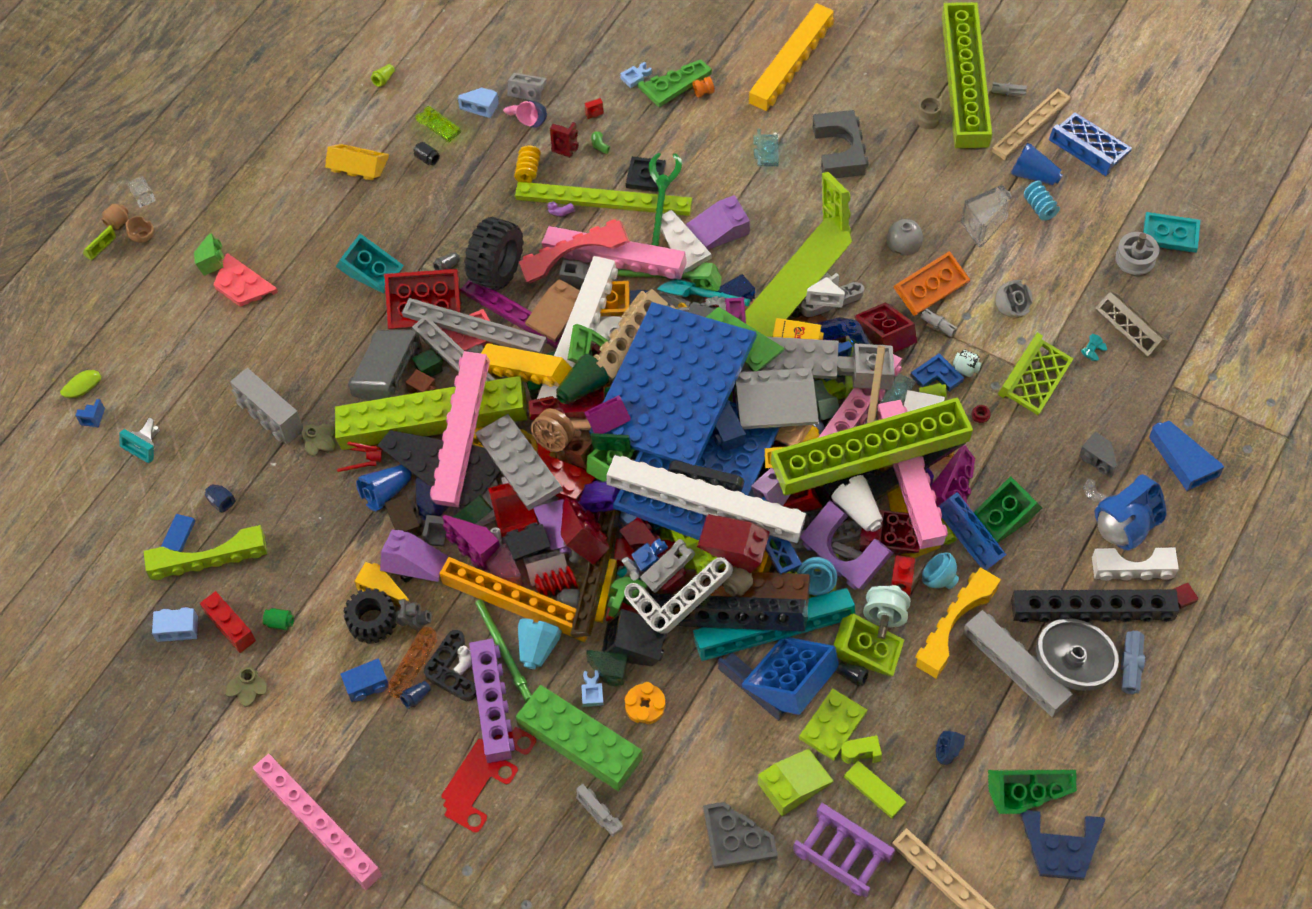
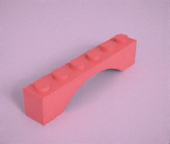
[519,219,630,283]

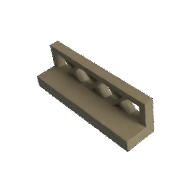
[1096,291,1168,357]

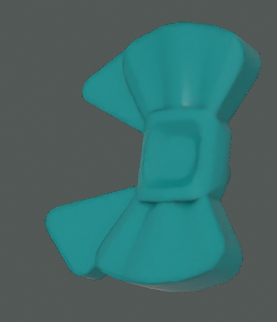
[1081,334,1107,361]

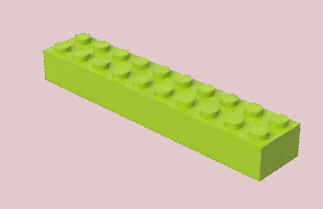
[942,2,992,148]
[335,376,528,450]
[771,397,973,496]

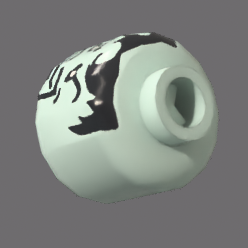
[952,350,982,377]

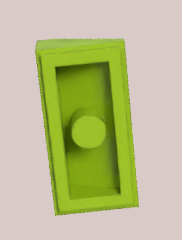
[83,226,116,261]

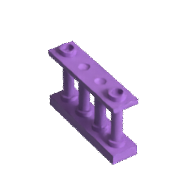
[793,803,895,897]

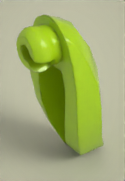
[60,370,101,398]

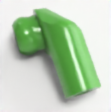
[591,131,610,154]

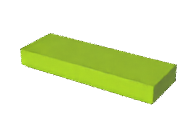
[844,761,906,819]

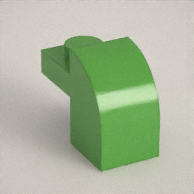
[607,577,647,617]

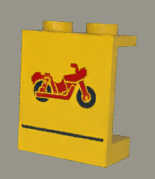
[773,318,824,340]

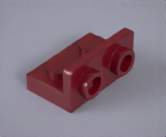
[550,122,579,158]

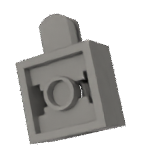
[837,344,895,390]

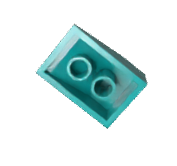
[336,233,404,293]

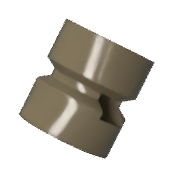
[917,96,942,130]

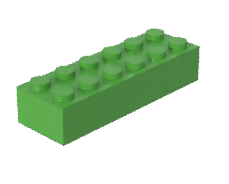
[516,685,643,792]

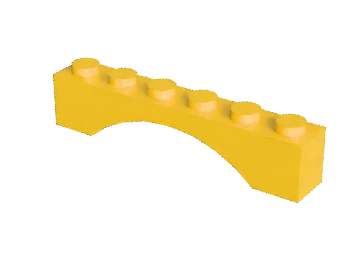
[915,567,1001,679]

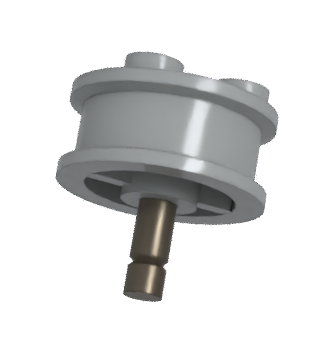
[1115,232,1159,275]

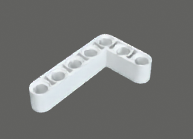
[624,558,733,634]

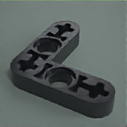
[424,630,477,701]

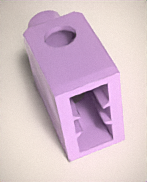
[751,468,791,506]

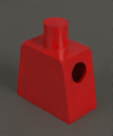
[891,556,915,597]

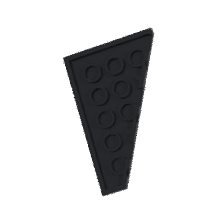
[378,431,502,510]

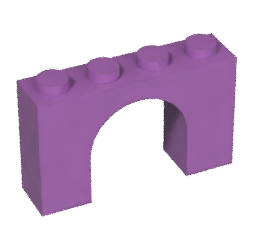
[799,501,893,590]

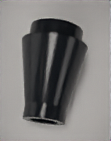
[837,662,869,686]

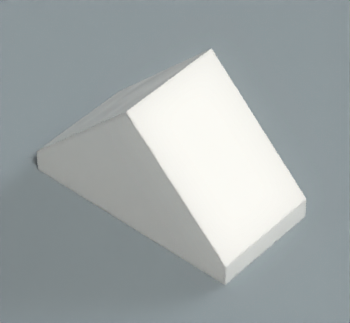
[805,277,845,308]

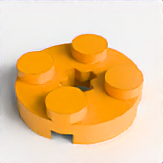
[625,682,666,724]

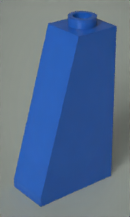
[1149,421,1224,491]

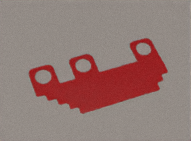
[441,727,537,833]

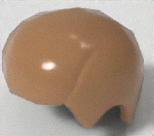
[125,216,155,243]

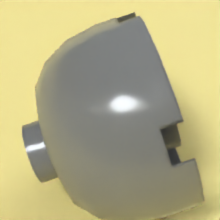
[887,219,923,256]
[995,280,1033,317]

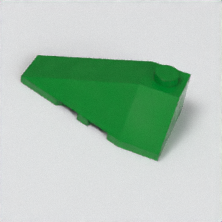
[988,769,1077,814]

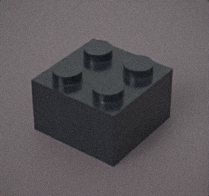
[503,522,551,564]

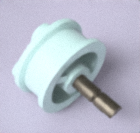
[863,585,911,640]

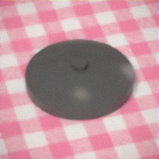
[1036,619,1119,691]

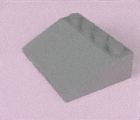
[733,368,819,429]

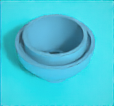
[922,552,959,589]
[797,557,837,595]

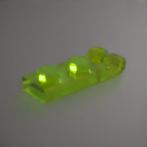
[415,106,461,143]

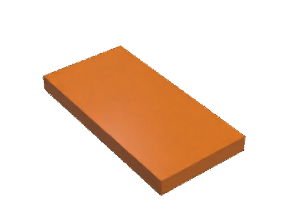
[893,251,971,317]

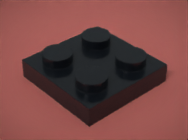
[625,156,666,192]

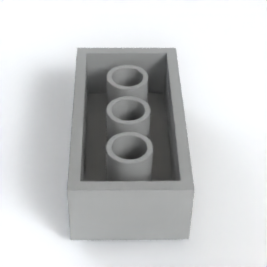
[230,368,303,445]

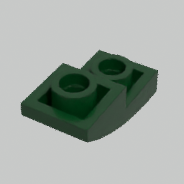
[453,494,493,524]

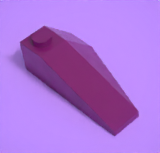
[930,445,975,507]

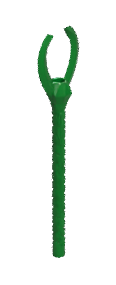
[649,153,682,246]

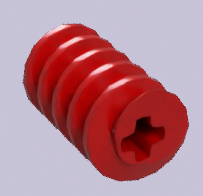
[534,565,578,597]

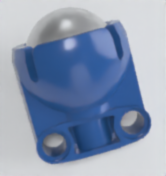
[1094,474,1167,550]

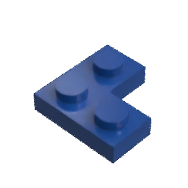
[910,353,964,392]

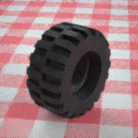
[464,217,524,290]

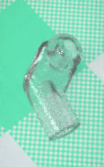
[1083,479,1108,503]

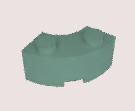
[814,379,839,420]

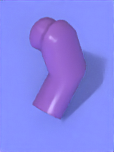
[547,202,575,217]

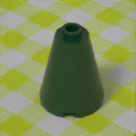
[556,354,609,404]

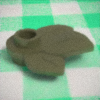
[302,424,335,457]
[226,667,267,707]

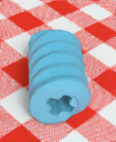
[1023,181,1060,221]

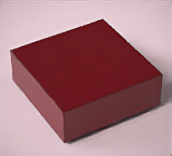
[1173,583,1199,609]

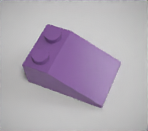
[686,195,750,250]
[380,530,448,582]

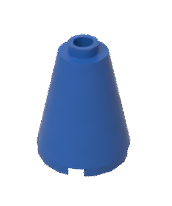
[1011,142,1063,185]
[356,465,412,512]

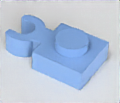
[620,62,652,88]
[581,670,603,707]

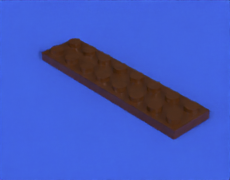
[649,569,810,613]

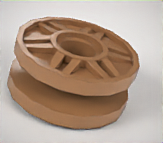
[531,409,575,452]

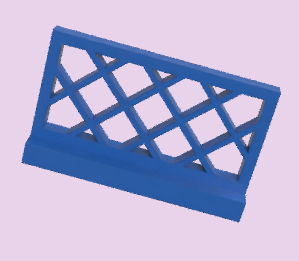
[1049,113,1132,176]

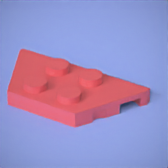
[213,253,278,307]

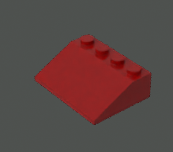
[384,269,461,329]

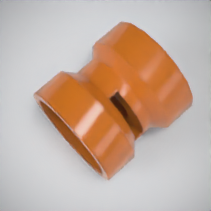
[693,76,715,98]

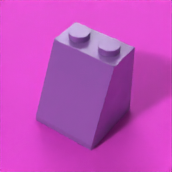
[534,499,586,554]

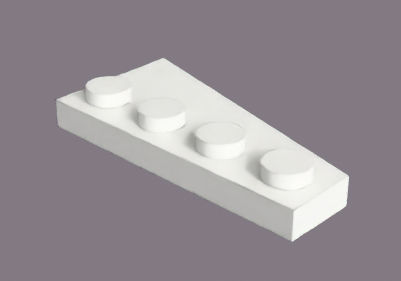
[661,210,712,274]

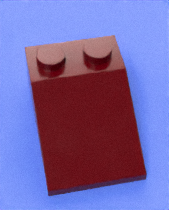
[854,302,917,354]
[697,514,770,573]

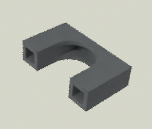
[812,110,869,178]

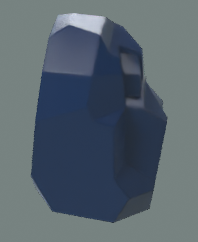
[205,484,236,513]
[936,731,965,765]

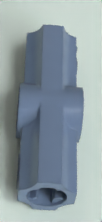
[1121,631,1145,694]

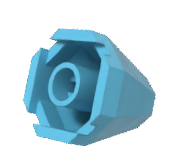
[518,619,562,670]

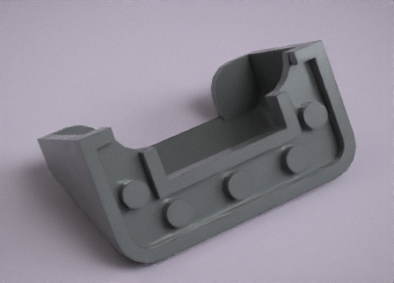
[348,330,422,401]

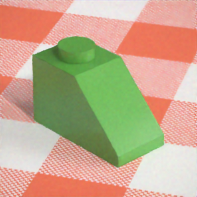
[688,263,722,291]

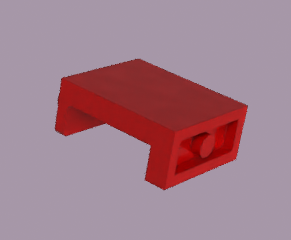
[488,483,538,537]

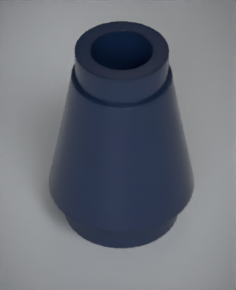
[400,681,431,709]

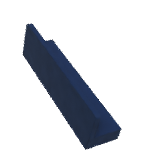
[718,652,787,721]

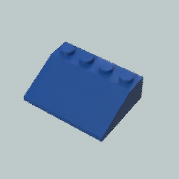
[742,637,839,715]

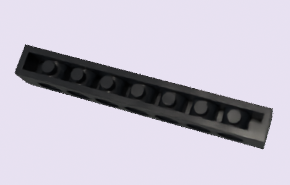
[1011,589,1179,623]
[645,593,808,632]

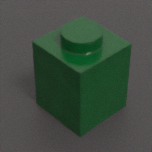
[412,348,443,377]

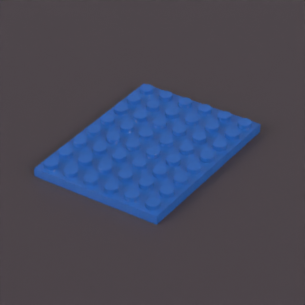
[589,302,757,465]
[613,401,781,540]

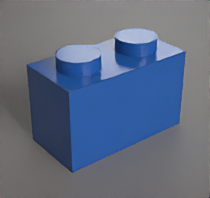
[340,658,390,702]

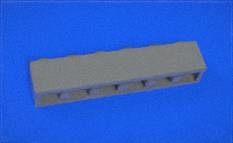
[963,610,1072,717]

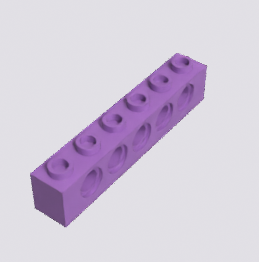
[469,639,515,763]

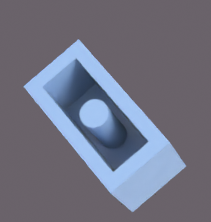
[152,607,198,642]

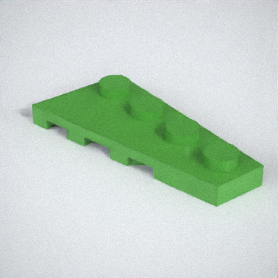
[638,60,712,107]
[706,307,784,372]

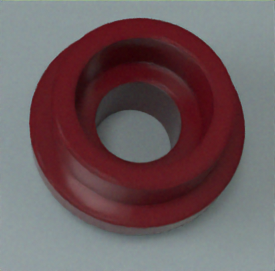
[971,405,991,423]

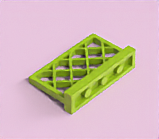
[997,332,1074,415]

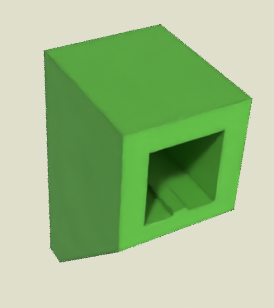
[194,233,224,276]

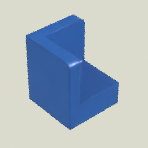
[75,399,105,428]

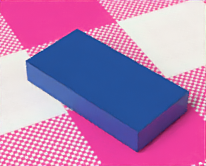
[161,514,196,552]

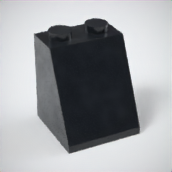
[600,609,667,667]

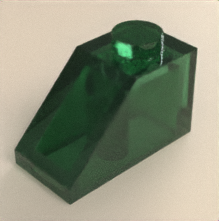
[586,650,628,687]

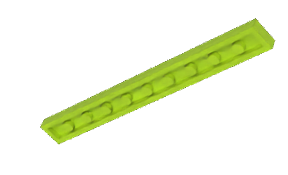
[515,182,692,216]

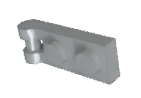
[640,539,695,593]

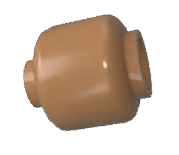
[101,203,129,230]

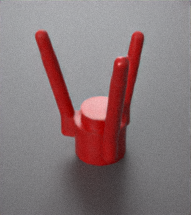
[337,442,382,472]

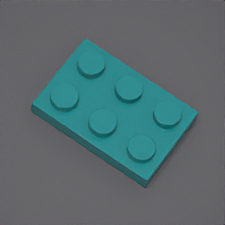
[1143,212,1201,253]

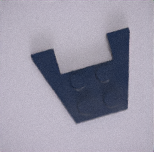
[1020,810,1105,880]

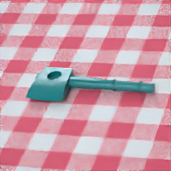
[657,279,750,306]

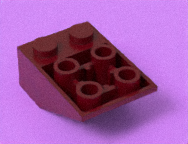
[561,497,610,565]
[859,510,920,555]

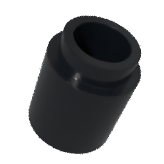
[414,142,440,166]

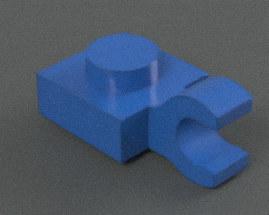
[632,538,668,572]

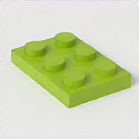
[799,688,867,761]

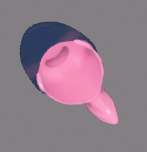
[503,100,547,127]

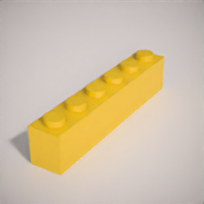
[481,344,572,387]

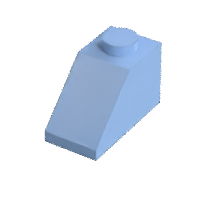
[458,88,499,118]

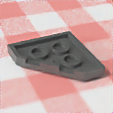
[703,802,778,869]

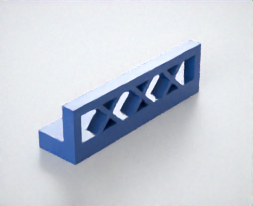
[938,492,1006,570]
[761,497,802,575]

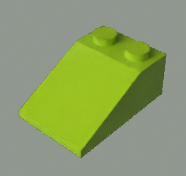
[833,614,904,677]
[758,749,834,816]

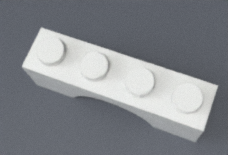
[1092,547,1179,581]

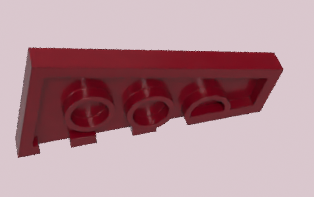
[528,388,605,420]

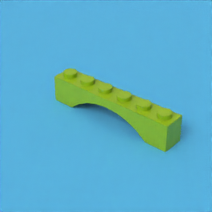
[143,525,267,580]

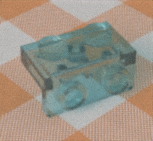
[754,128,779,166]

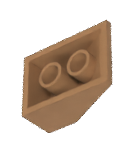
[525,279,580,342]

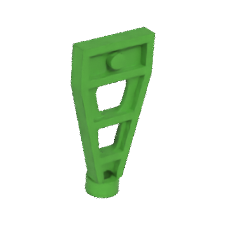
[567,324,618,363]

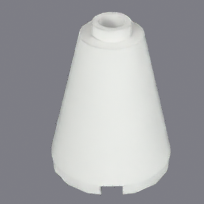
[832,475,883,532]

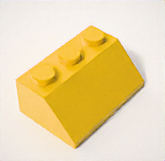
[325,144,389,180]

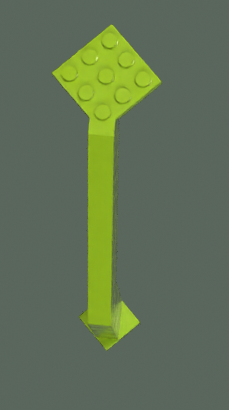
[745,172,852,337]

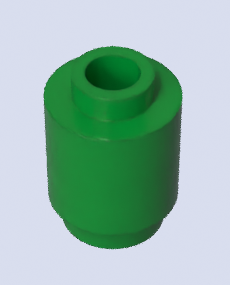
[263,608,294,630]

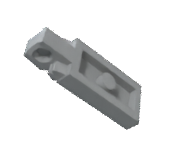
[576,784,623,837]

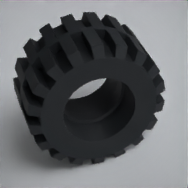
[344,588,396,644]

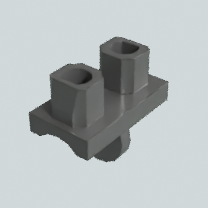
[395,599,432,632]

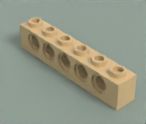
[594,289,668,382]

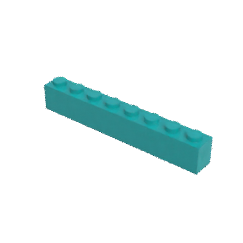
[693,588,855,661]

